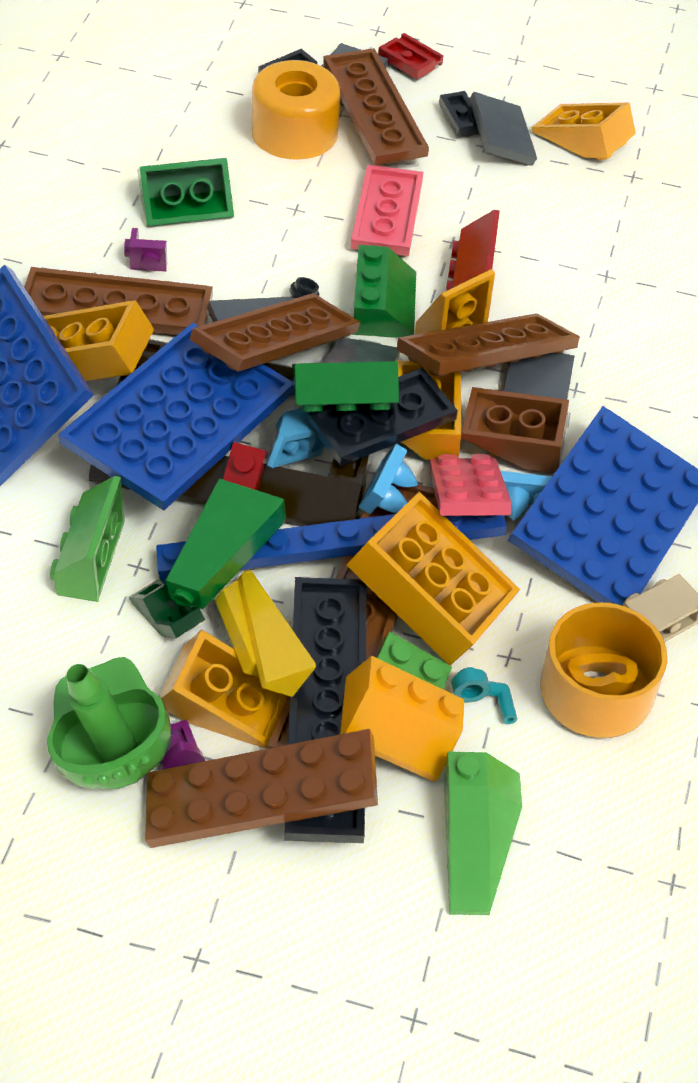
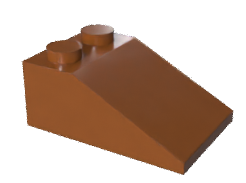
[461,387,569,473]

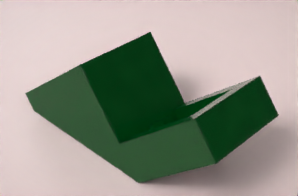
[129,580,205,638]

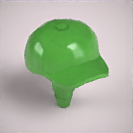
[47,657,171,789]

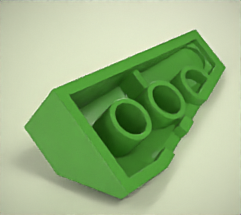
[444,751,522,915]

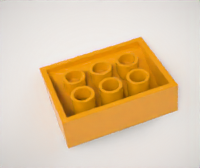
[346,492,521,666]

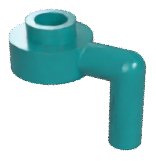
[451,667,518,724]

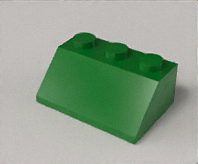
[137,158,234,226]
[352,245,416,338]
[292,361,399,412]

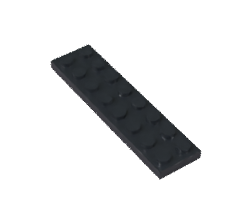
[284,577,367,844]

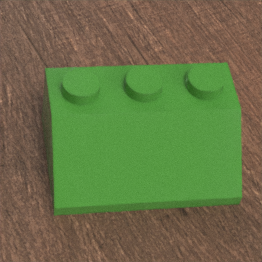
[50,476,125,602]

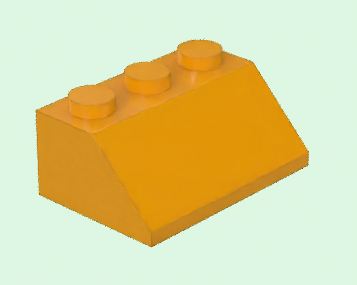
[396,360,461,460]
[340,656,464,782]

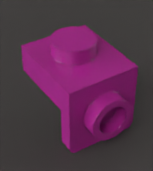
[124,228,168,272]

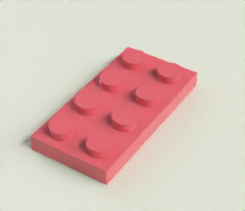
[351,165,424,256]
[430,454,511,516]

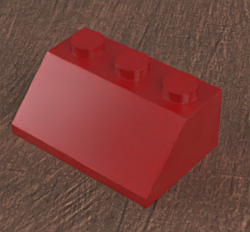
[446,210,500,291]

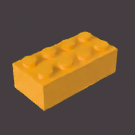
[43,300,154,381]

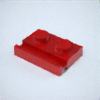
[378,33,444,80]

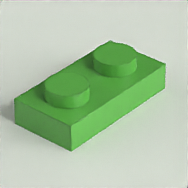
[376,631,452,689]

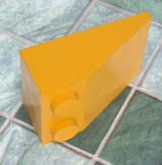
[531,102,636,160]
[415,269,495,335]
[159,629,288,748]

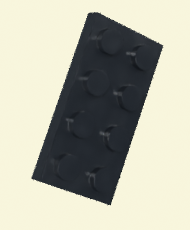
[307,368,458,466]

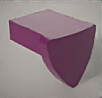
[159,719,205,770]

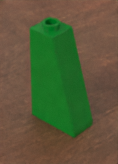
[166,478,286,610]

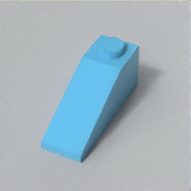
[267,408,325,468]

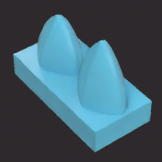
[358,444,418,515]
[501,471,552,521]

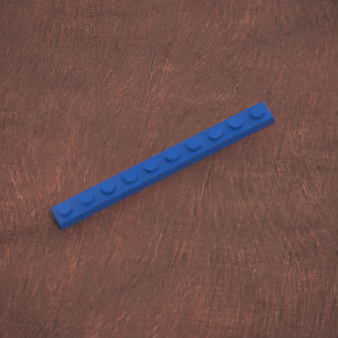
[156,509,507,580]

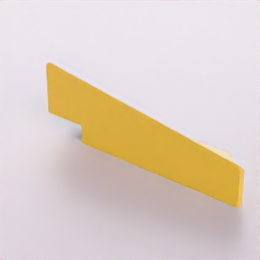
[215,570,316,697]

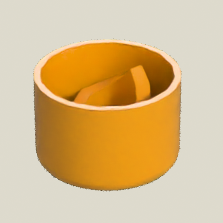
[252,60,340,160]
[540,602,668,738]

